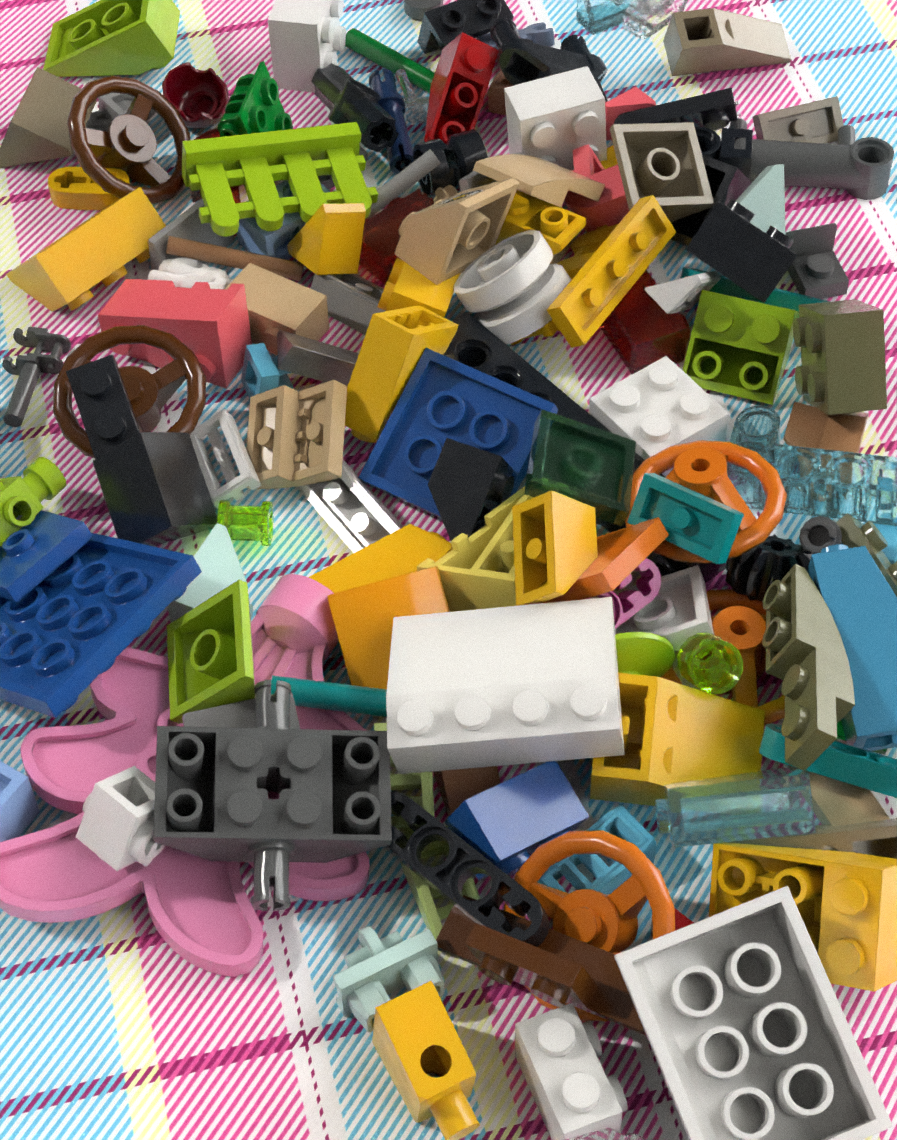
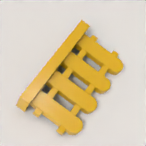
[511,195,676,348]

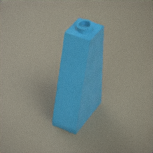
[807,544,897,751]

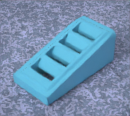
[537,804,656,894]

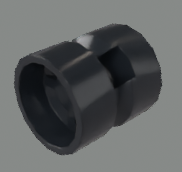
[413,129,488,200]

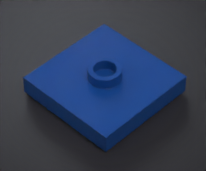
[0,510,93,602]

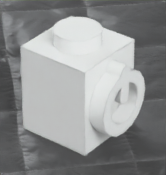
[76,766,166,871]

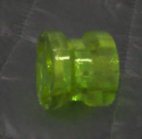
[677,632,743,694]

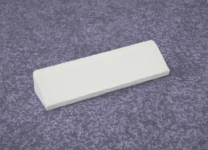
[297,459,404,553]

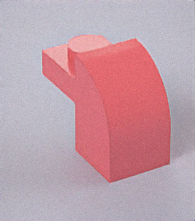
[564,144,629,232]

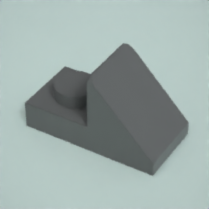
[785,223,849,299]

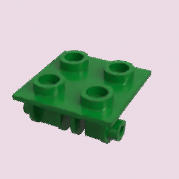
[218,61,293,137]

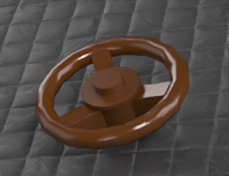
[67,76,191,204]
[53,325,206,458]

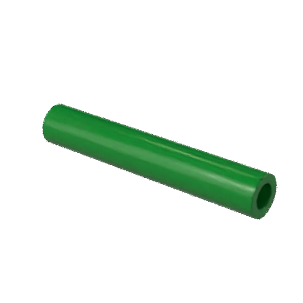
[345,28,435,94]

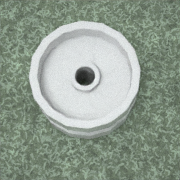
[454,230,571,345]

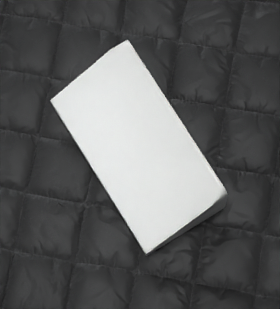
[645,271,721,314]

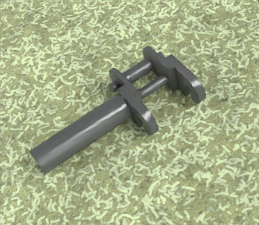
[2,327,72,427]

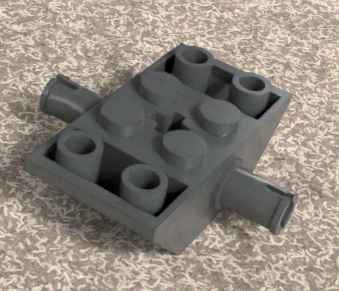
[153,680,392,911]

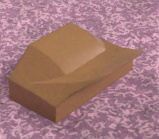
[783,402,869,497]

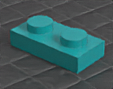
[627,473,744,564]

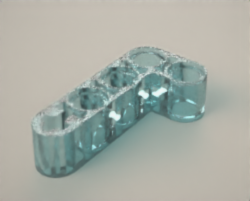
[727,406,897,526]

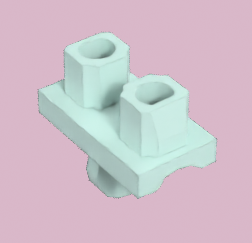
[333,926,444,1032]

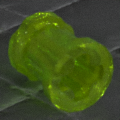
[217,500,274,546]

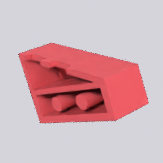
[98,279,252,389]

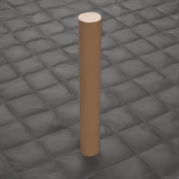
[166,236,303,281]

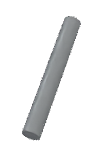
[365,149,441,222]

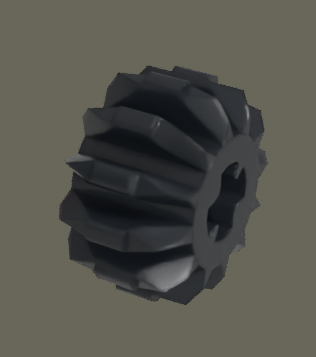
[725,534,812,602]

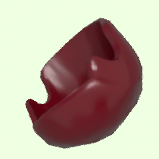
[162,62,229,129]

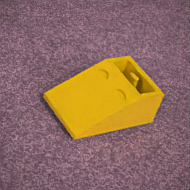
[590,673,765,817]
[709,842,897,992]

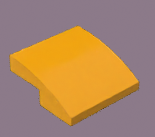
[327,566,450,689]

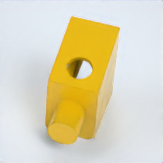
[372,980,480,1140]

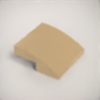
[473,154,605,207]
[246,379,347,490]

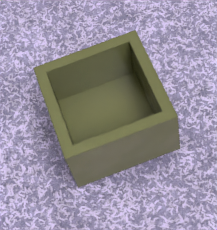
[793,299,887,415]

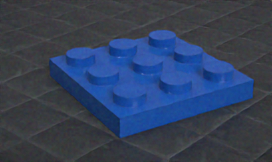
[358,348,558,520]

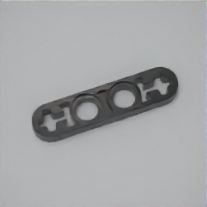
[383,792,550,947]

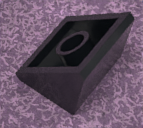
[93,432,219,546]

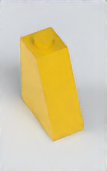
[345,305,459,443]
[309,524,452,593]

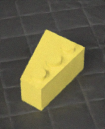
[417,484,576,612]

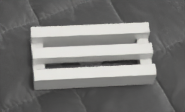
[190,409,262,511]

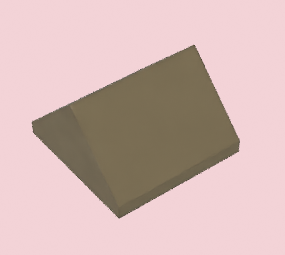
[0,67,97,168]
[610,122,714,222]

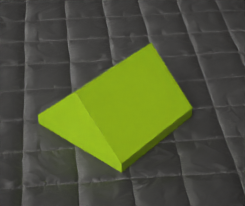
[167,579,256,724]

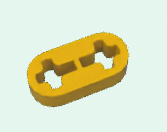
[48,166,131,210]

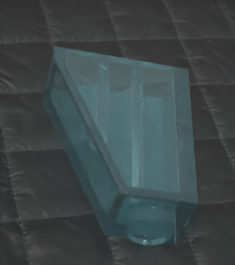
[655,767,816,848]

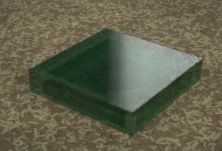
[524,409,636,526]

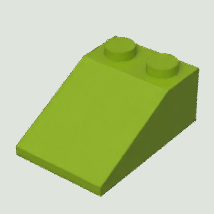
[43,0,180,77]

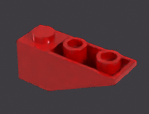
[424,32,499,143]

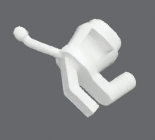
[147,257,234,289]

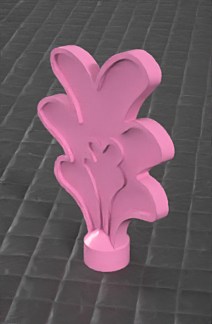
[0,574,370,977]

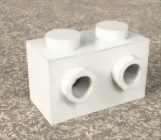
[515,1003,628,1140]

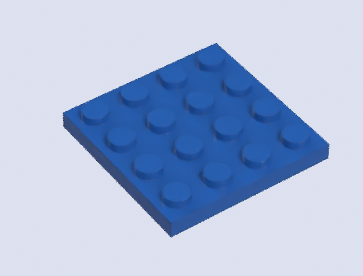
[0,532,202,718]

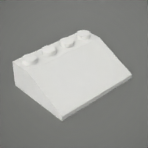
[386,597,625,774]
[614,886,893,1140]

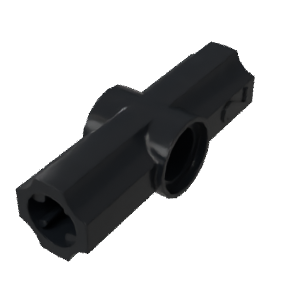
[311,63,399,152]

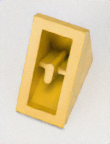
[287,203,366,275]

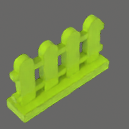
[182,122,378,237]

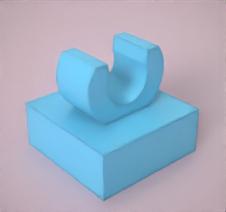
[241,343,293,398]

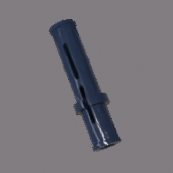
[368,69,414,174]

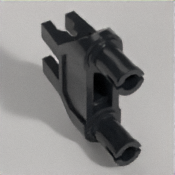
[490,18,608,102]

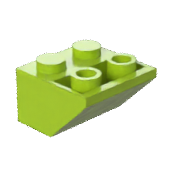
[682,290,799,405]

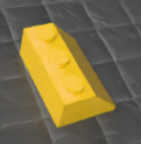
[6,187,166,312]

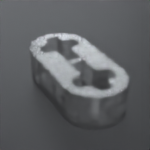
[622,0,688,40]

